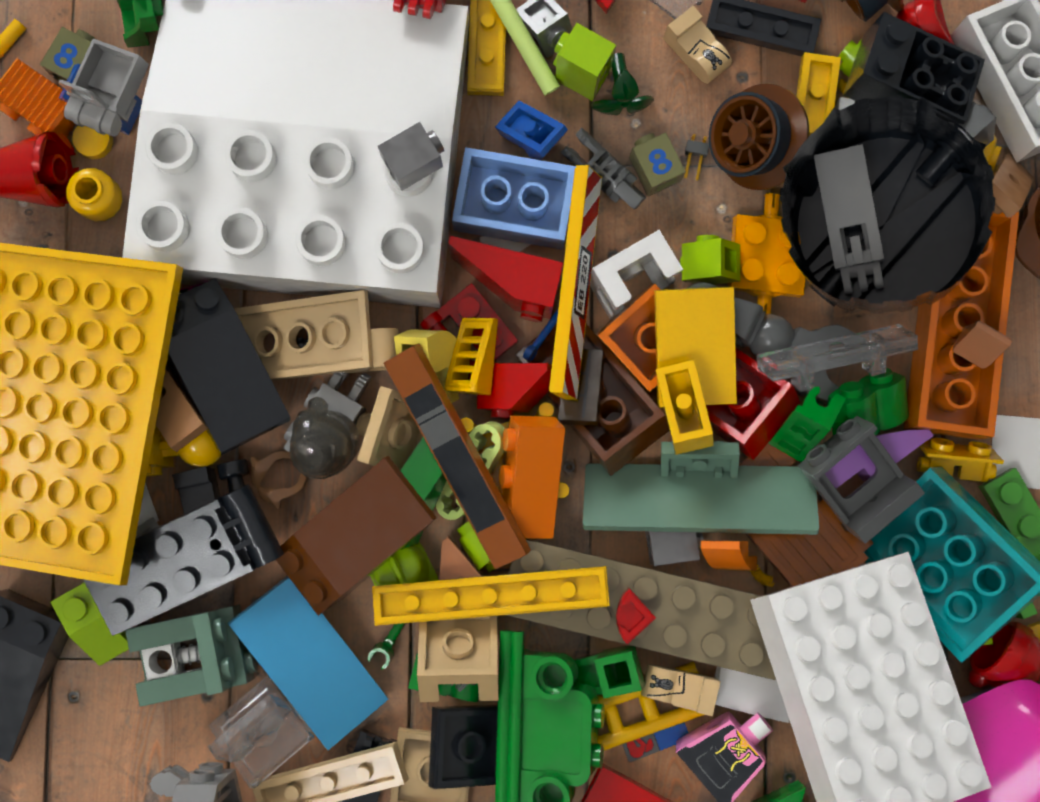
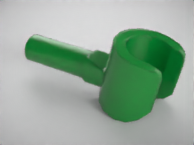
[367,623,405,670]

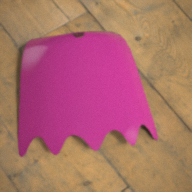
[954,680,1040,802]

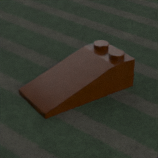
[515,323,670,476]
[276,456,437,616]

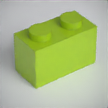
[553,22,616,101]

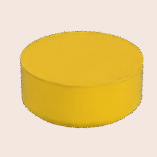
[72,126,113,160]

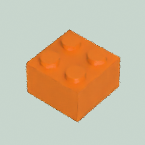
[596,284,661,392]

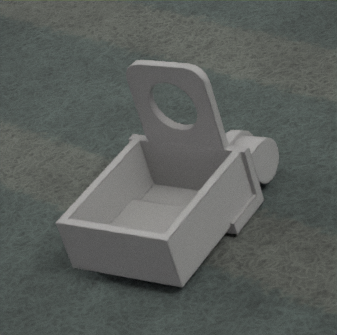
[58,39,149,137]

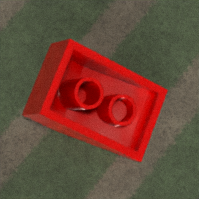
[448,236,564,323]
[706,348,801,460]

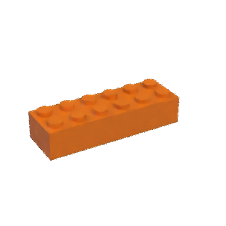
[904,212,1019,440]

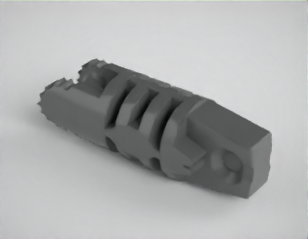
[560,127,646,209]

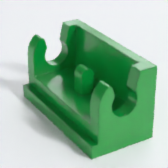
[768,386,846,462]

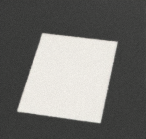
[990,415,1040,489]

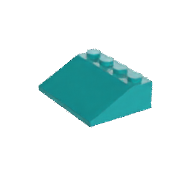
[864,467,1040,663]

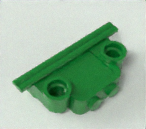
[495,630,605,802]

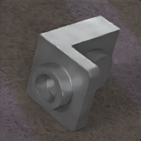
[516,0,572,58]

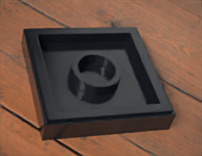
[428,705,498,789]

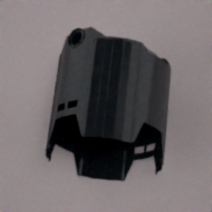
[779,95,996,314]

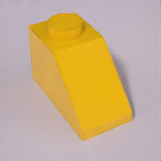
[655,360,714,455]

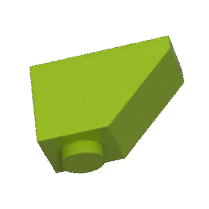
[50,582,129,666]

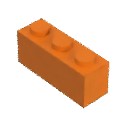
[499,415,565,539]

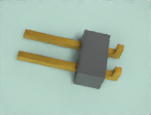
[684,134,709,181]

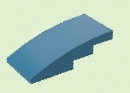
[227,576,389,750]

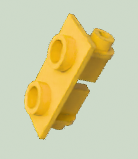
[917,438,1004,482]

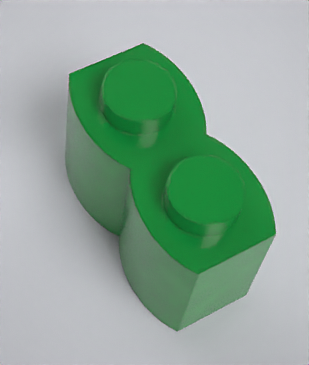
[828,368,909,436]

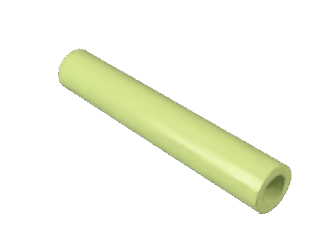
[490,0,560,96]

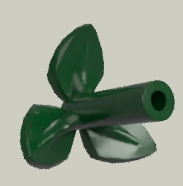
[591,53,654,116]

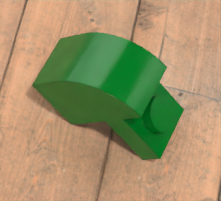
[574,646,645,698]

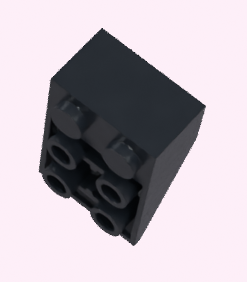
[843,12,985,124]

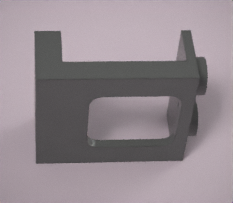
[798,416,925,544]

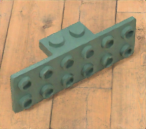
[583,441,819,535]

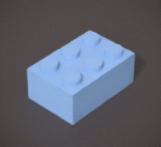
[452,147,576,250]

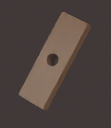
[992,153,1035,218]
[156,366,208,452]

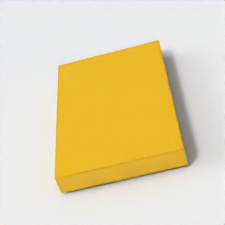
[654,287,737,407]

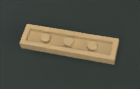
[251,741,409,802]

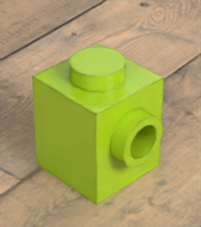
[680,235,740,284]

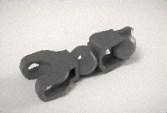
[687,282,867,407]

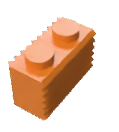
[0,58,76,137]

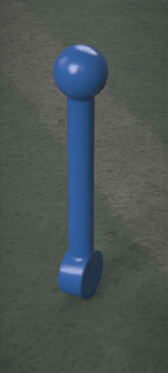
[523,303,559,362]

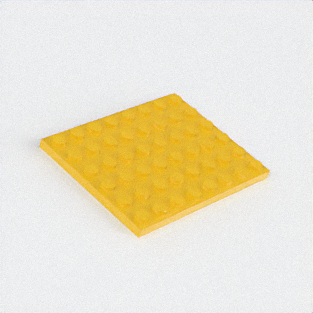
[0,243,183,585]

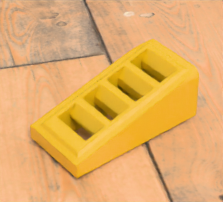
[445,318,498,395]

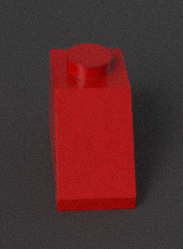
[477,363,552,419]

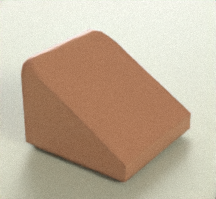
[952,321,1012,369]

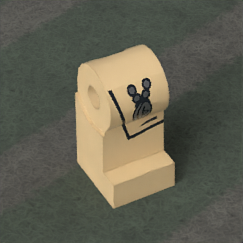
[663,5,732,84]
[641,664,721,717]

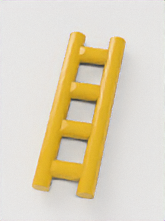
[598,661,704,751]

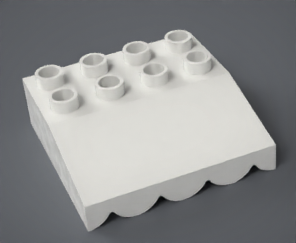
[122,0,469,308]

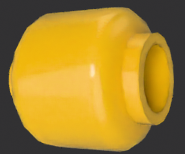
[66,168,123,221]

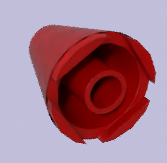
[0,131,79,208]

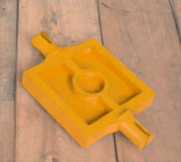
[728,193,805,315]

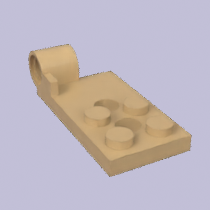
[234,290,399,381]

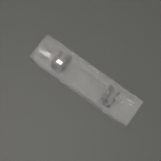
[757,324,918,392]

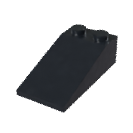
[167,278,291,455]
[0,589,69,762]

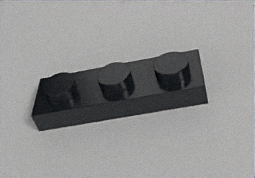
[706,0,822,57]

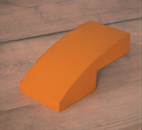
[701,540,757,571]

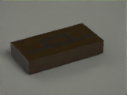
[558,349,605,426]

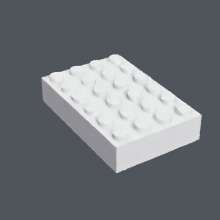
[750,552,992,802]

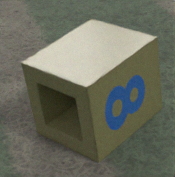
[40,27,97,81]
[629,132,686,197]

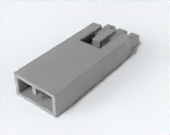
[814,144,884,296]

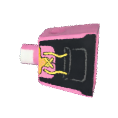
[676,711,773,802]

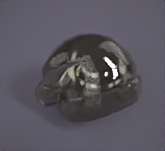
[289,397,360,479]

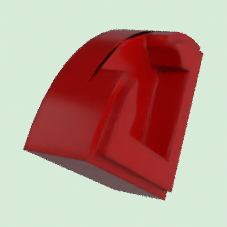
[616,588,656,645]

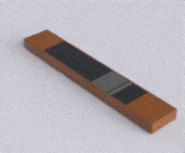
[383,343,531,569]

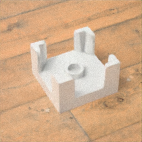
[590,230,683,320]

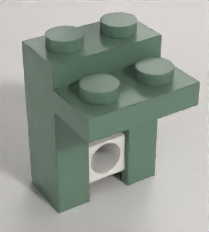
[125,604,258,707]

